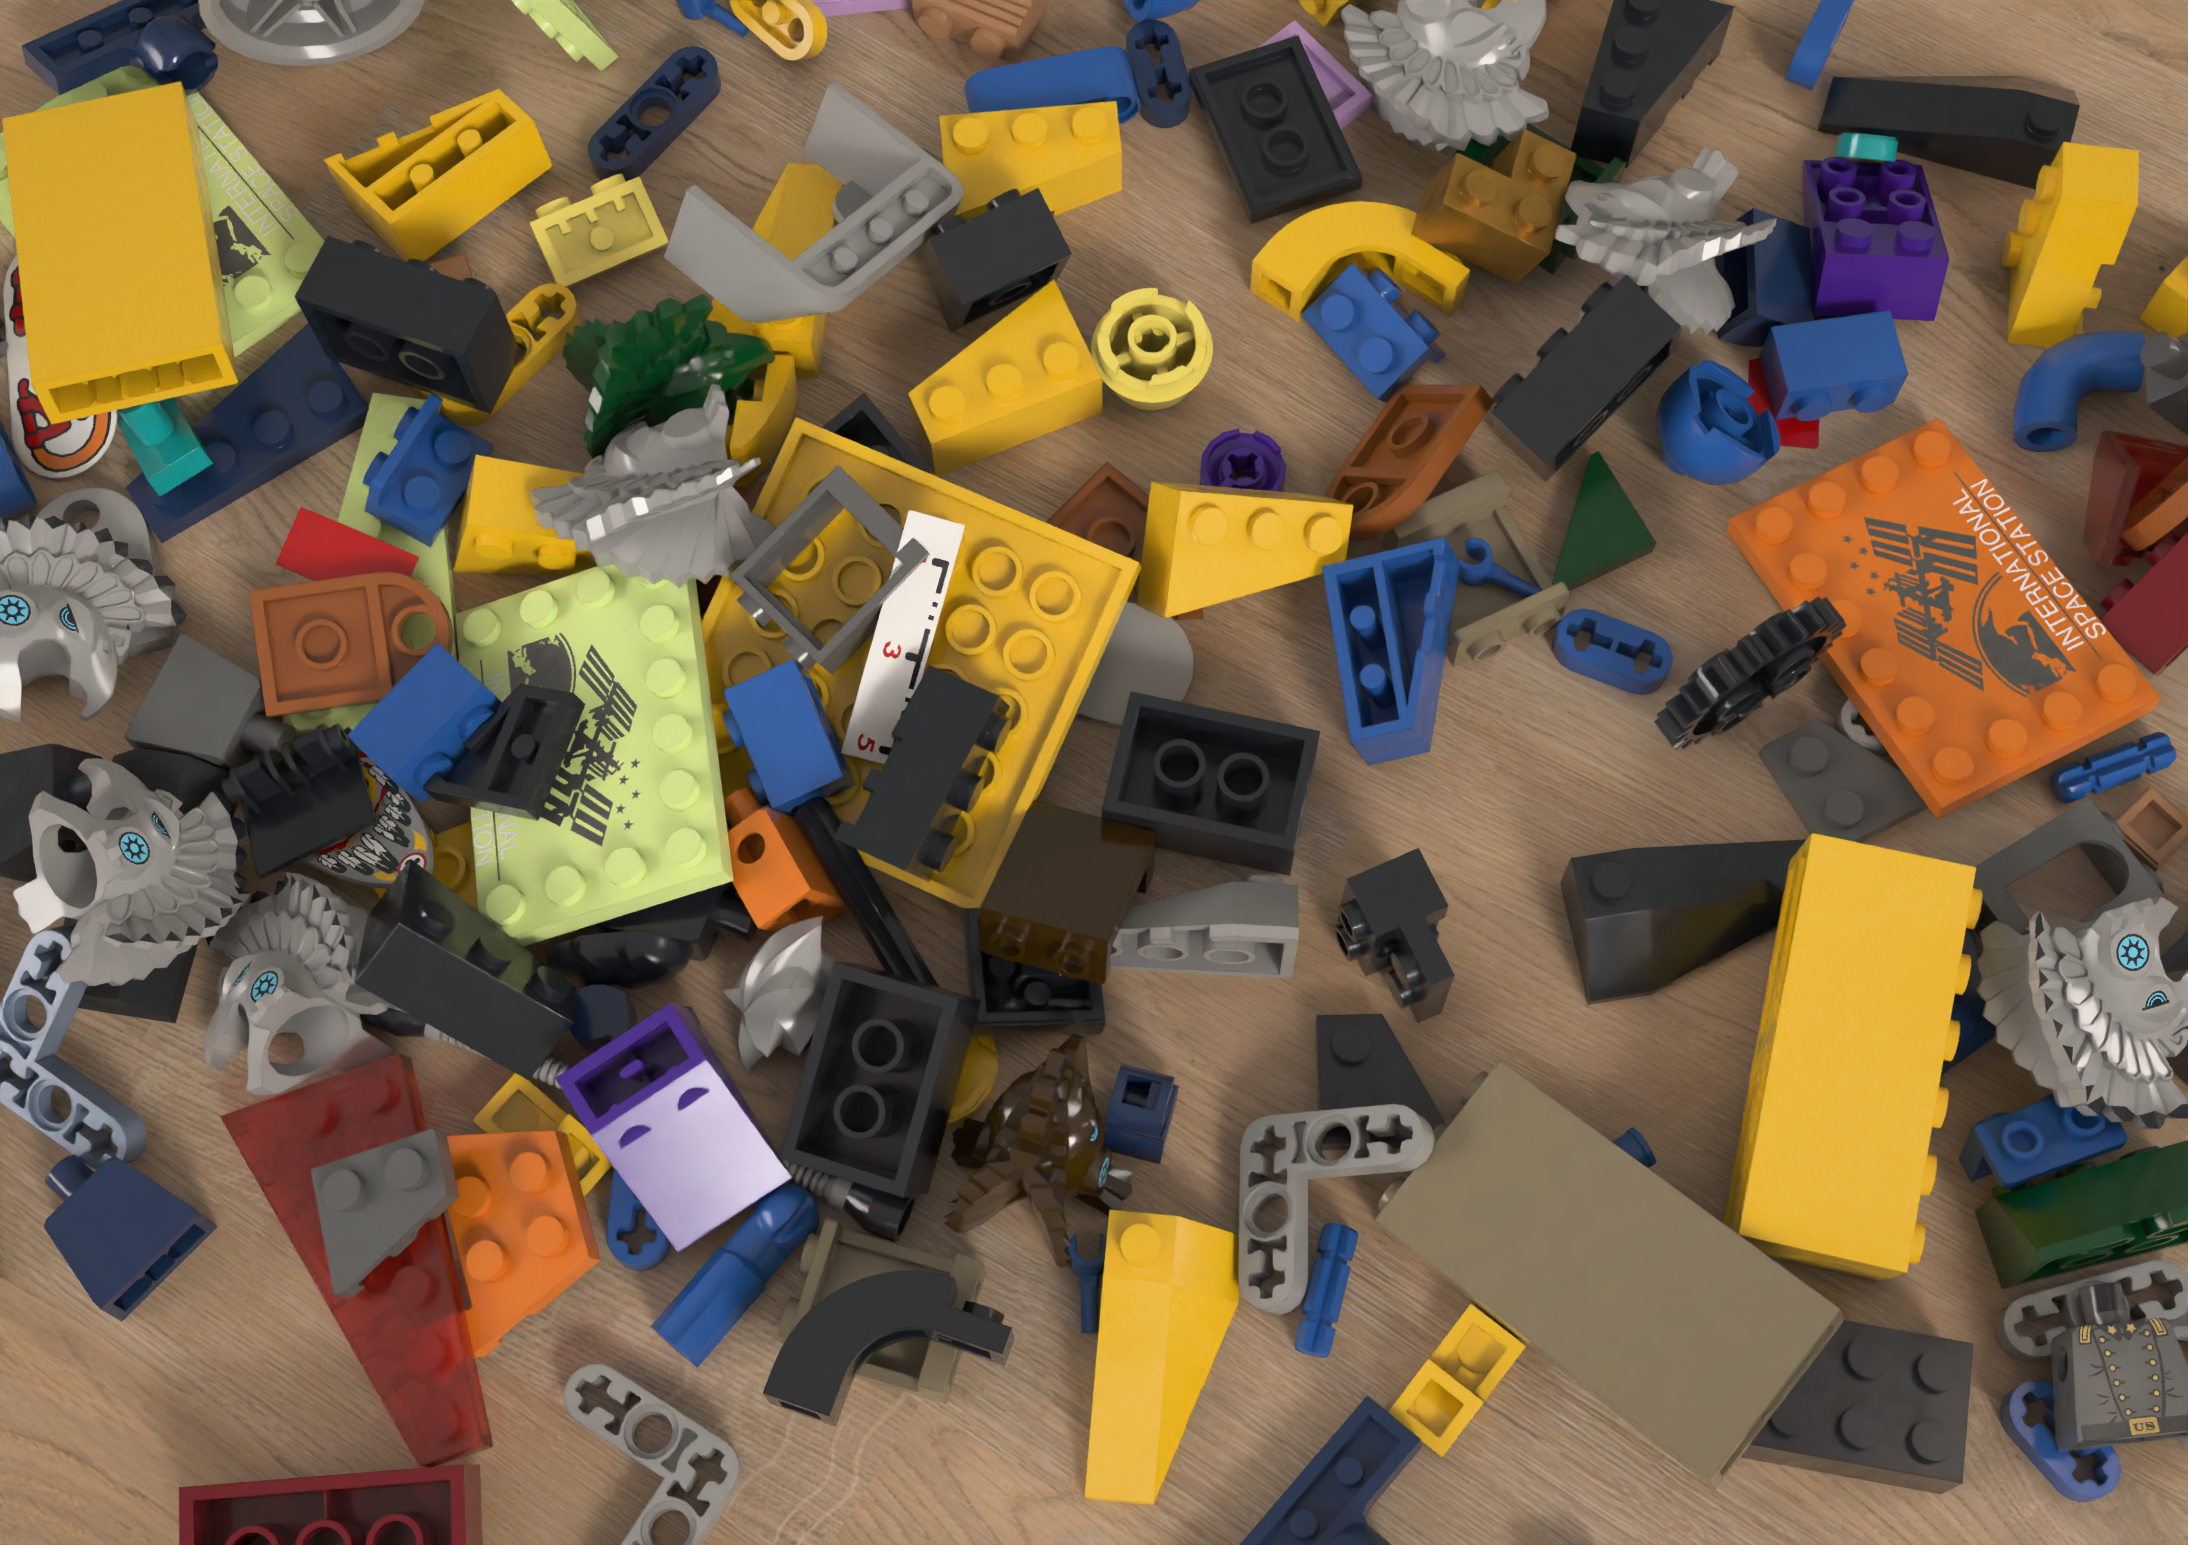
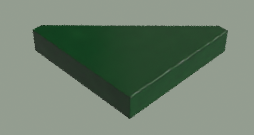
[1552,451,1656,591]

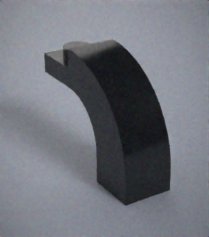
[763,1271,1014,1427]

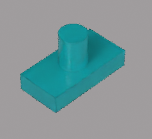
[117,397,213,496]

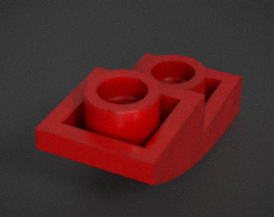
[276,507,419,581]

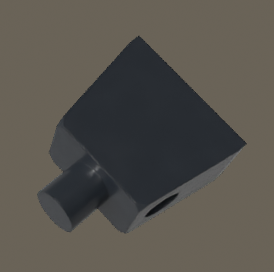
[0,744,103,883]

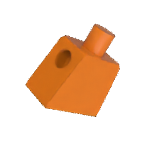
[724,788,847,933]

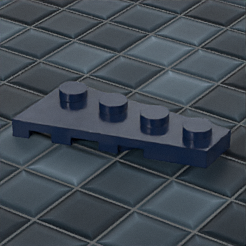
[126,323,369,543]

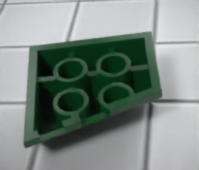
[1975,1140,2188,1289]

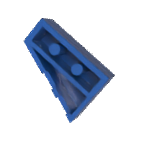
[1322,537,1460,766]

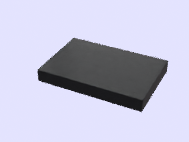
[1189,35,1362,224]

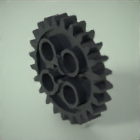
[1654,596,1847,750]

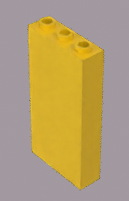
[2,81,239,424]

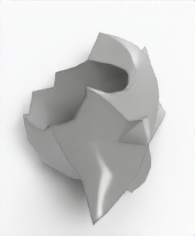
[722,916,839,1073]

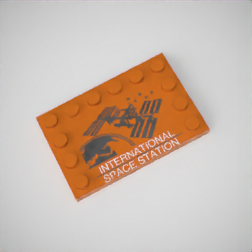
[1727,418,2161,820]

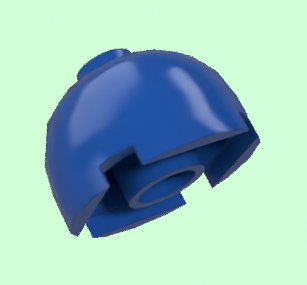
[1655,360,1780,485]

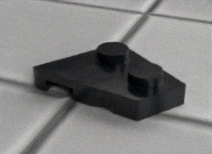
[423,683,586,821]
[1315,1014,1446,1150]

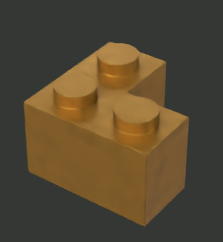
[1411,129,1577,284]

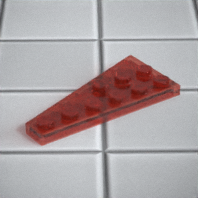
[220,1053,494,1467]

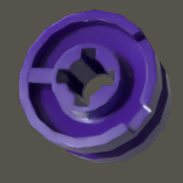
[1200,428,1286,492]

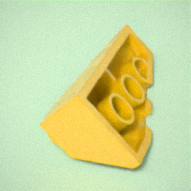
[706,162,844,379]
[1085,1210,1240,1505]

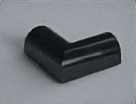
[963,908,1106,1037]

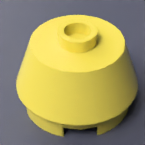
[1091,288,1213,411]

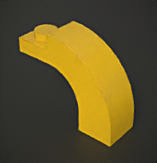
[1250,201,1470,322]

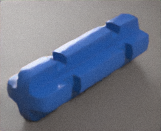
[2050,732,2176,804]
[1294,1223,1358,1358]

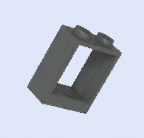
[730,465,930,675]

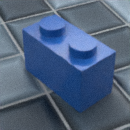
[1759,310,1908,421]
[347,642,502,804]
[723,659,857,815]

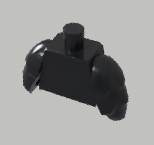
[544,828,758,990]

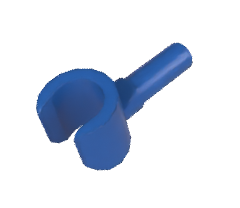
[676,0,749,37]
[1458,538,1541,598]
[1068,1234,1107,1333]

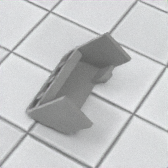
[664,81,963,323]

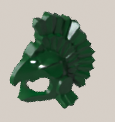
[562,294,775,459]

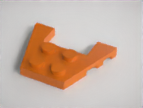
[363,1130,601,1393]

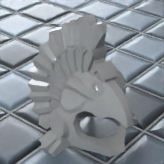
[1341,0,1549,156]
[1555,147,1777,336]
[529,384,775,588]

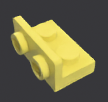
[529,174,669,288]

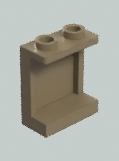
[1383,469,1570,666]
[779,1217,986,1404]

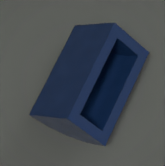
[1715,208,1814,347]

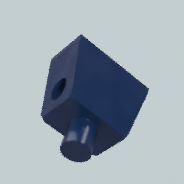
[44,1155,217,1321]

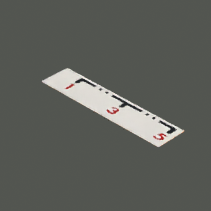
[841,510,965,764]

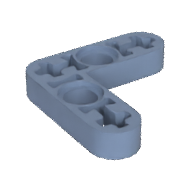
[0,925,147,1170]

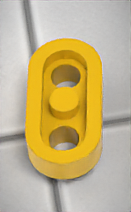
[729,0,827,61]

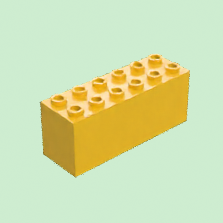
[1723,833,1983,1282]

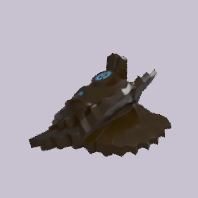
[944,1034,1133,1268]

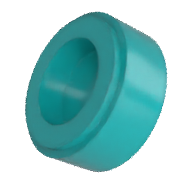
[1835,132,1898,162]

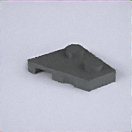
[1759,718,1928,843]
[311,1128,459,1299]

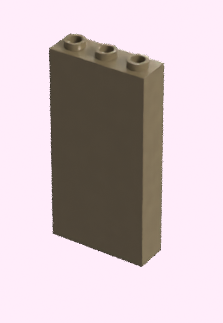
[1375,1061,1843,1490]

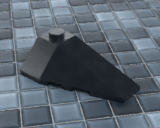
[1817,76,2080,190]
[1560,839,1807,1005]

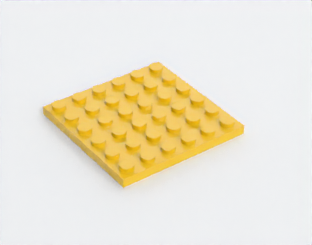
[701,417,1142,908]

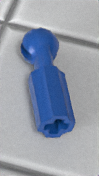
[650,1183,819,1368]

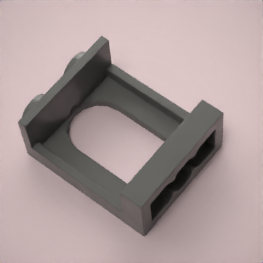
[1973,797,2169,940]

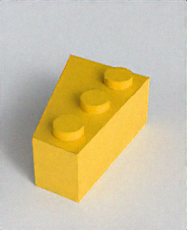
[324,89,553,262]
[939,101,1122,221]
[2001,142,2139,348]
[908,279,1103,477]
[453,455,597,576]
[1136,481,1353,618]

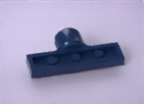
[22,0,218,96]
[1240,1396,1422,1545]

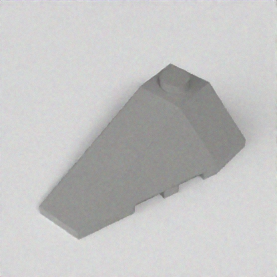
[1110,875,1299,979]

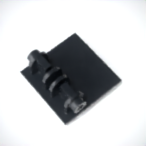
[221,724,377,879]

